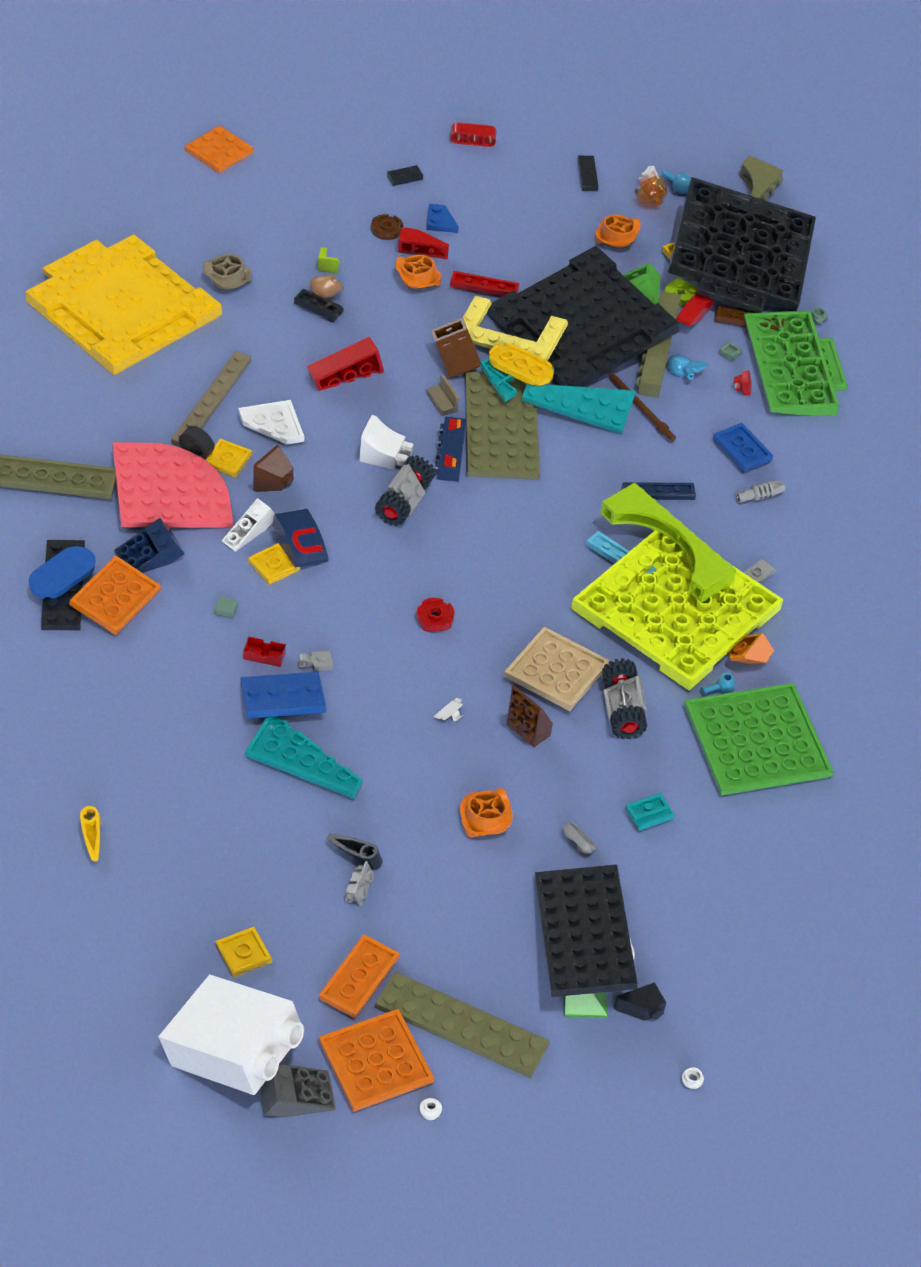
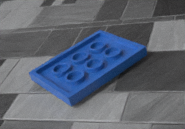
[241,671,326,718]

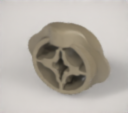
[203,254,252,290]

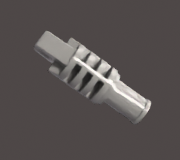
[735,480,785,504]

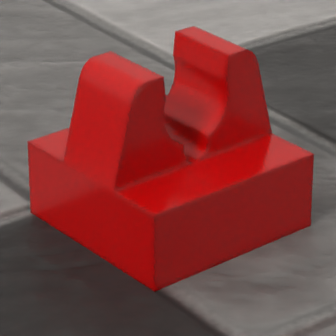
[733,370,752,395]

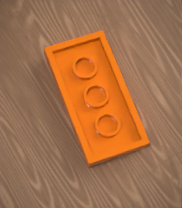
[319,934,400,1019]

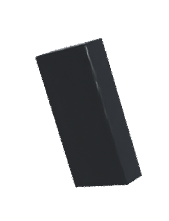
[387,165,423,186]

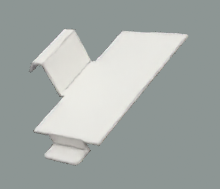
[434,698,463,722]

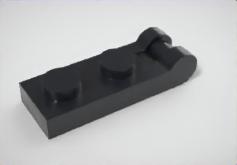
[294,289,344,323]

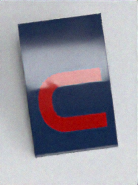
[272,509,329,567]

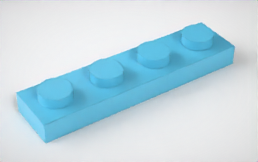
[586,531,657,575]

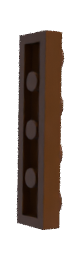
[715,305,785,331]

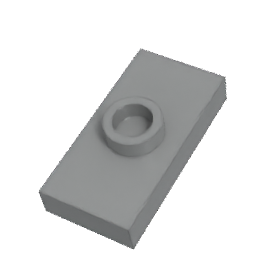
[743,559,776,584]

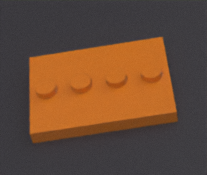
[69,555,162,635]

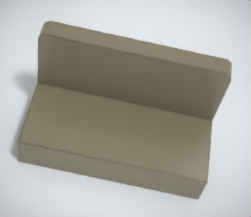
[426,374,459,416]

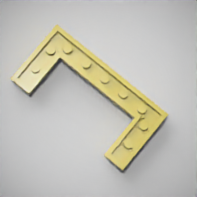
[463,296,568,361]

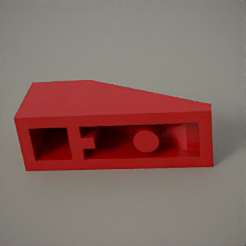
[398,227,449,259]

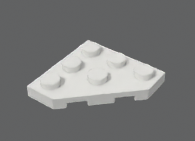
[238,400,304,445]

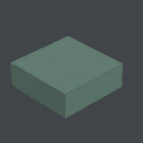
[718,342,742,362]
[214,596,238,618]

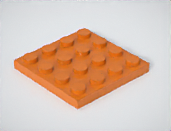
[318,1009,434,1112]

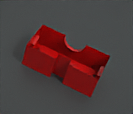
[243,636,286,667]

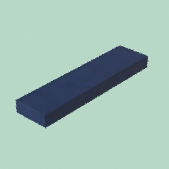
[622,482,696,500]

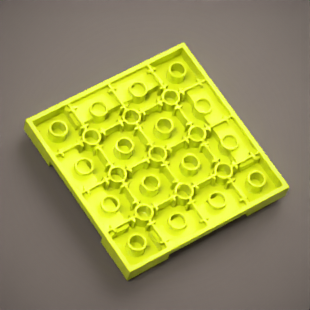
[571,530,783,691]

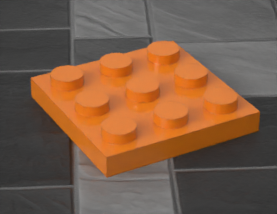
[185,125,254,173]

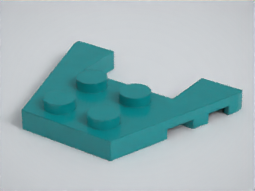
[480,358,554,402]

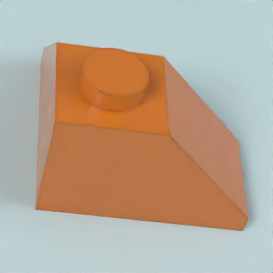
[728,633,774,665]

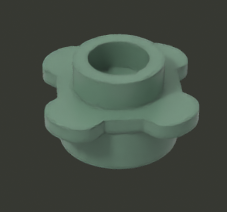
[811,307,828,324]

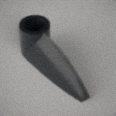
[326,834,383,870]

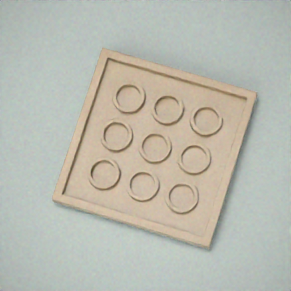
[504,627,610,711]

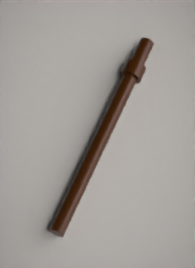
[609,373,676,442]

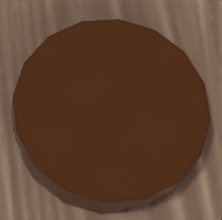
[370,214,403,240]

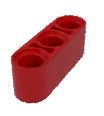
[450,122,497,147]

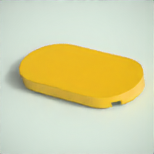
[489,343,554,386]

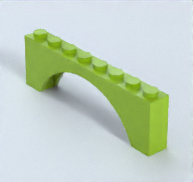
[600,483,736,603]

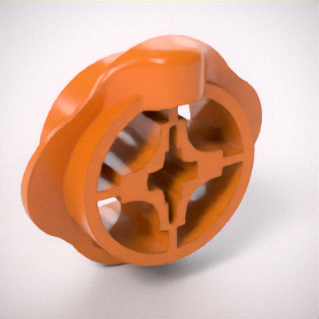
[595,215,641,248]
[395,255,441,289]
[460,788,513,838]

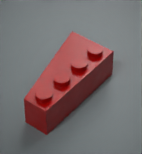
[307,336,384,391]

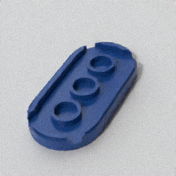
[28,546,96,599]

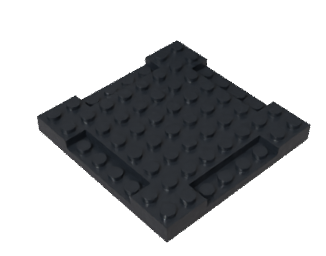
[487,246,679,387]

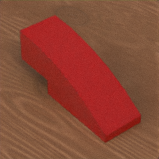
[676,293,714,327]

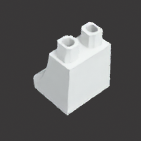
[360,415,414,470]

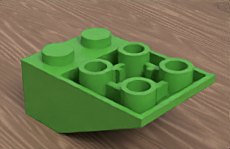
[623,263,661,304]

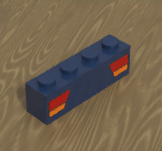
[435,416,466,482]

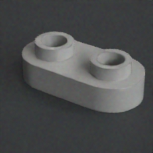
[563,821,597,854]

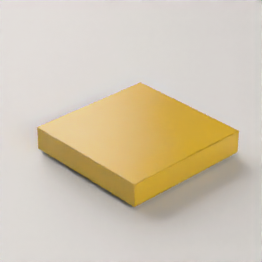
[205,439,253,478]
[248,543,300,585]
[215,926,272,978]

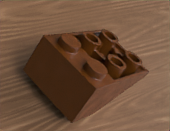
[431,317,481,379]
[507,685,553,747]

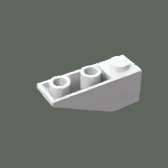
[222,498,275,552]

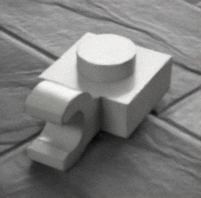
[298,650,333,671]

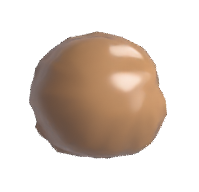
[310,275,344,299]

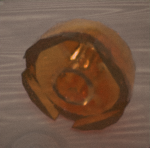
[634,176,668,207]

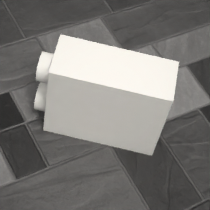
[158,974,304,1095]

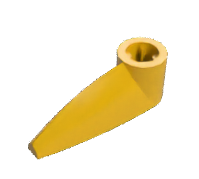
[80,806,102,862]

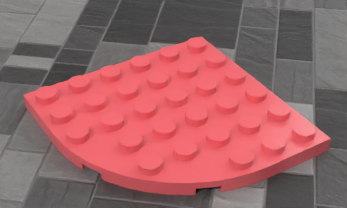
[112,442,233,528]

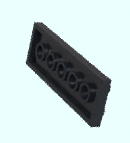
[41,540,85,631]

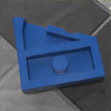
[426,204,459,233]

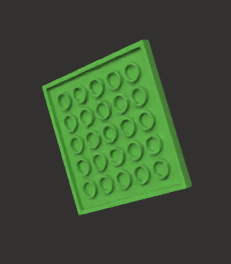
[684,683,834,796]

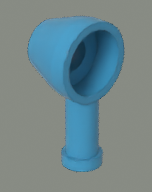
[700,673,735,696]

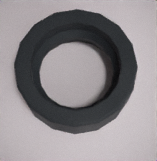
[179,426,215,460]

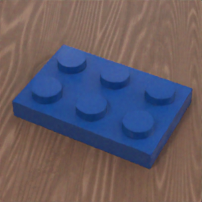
[713,423,773,472]

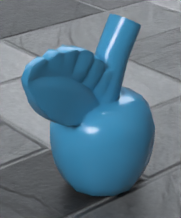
[661,170,691,194]
[667,354,709,379]

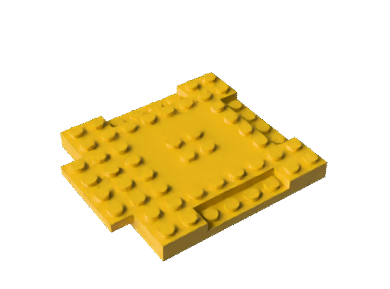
[26,234,222,375]

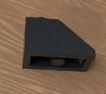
[614,982,666,1021]

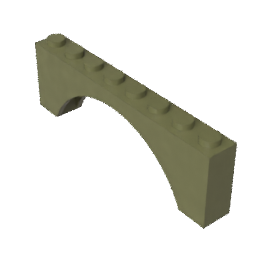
[740,155,783,201]

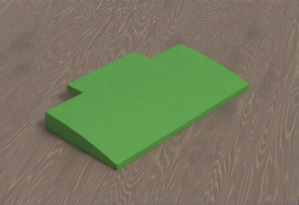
[744,311,847,416]

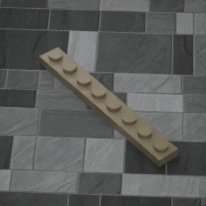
[171,351,252,447]

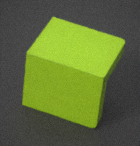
[318,247,340,274]

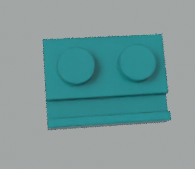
[625,793,675,831]

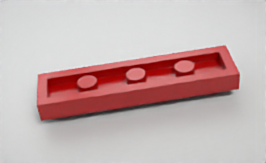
[450,271,520,296]

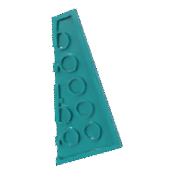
[521,384,636,435]
[245,716,363,799]

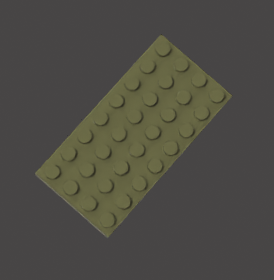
[466,372,540,480]

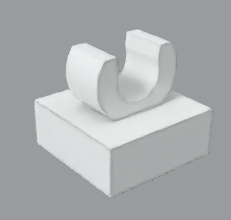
[638,165,659,189]

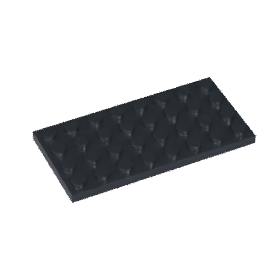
[535,864,638,997]

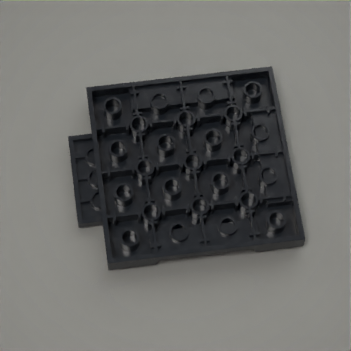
[667,177,816,313]

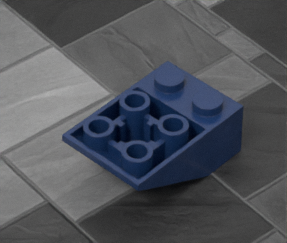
[114,518,185,573]

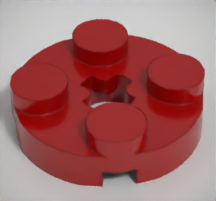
[416,598,455,632]

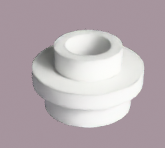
[682,1067,704,1089]
[420,1098,442,1120]

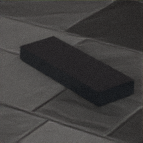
[577,155,599,191]

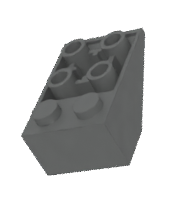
[260,1063,336,1117]

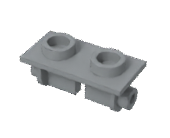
[344,861,374,907]

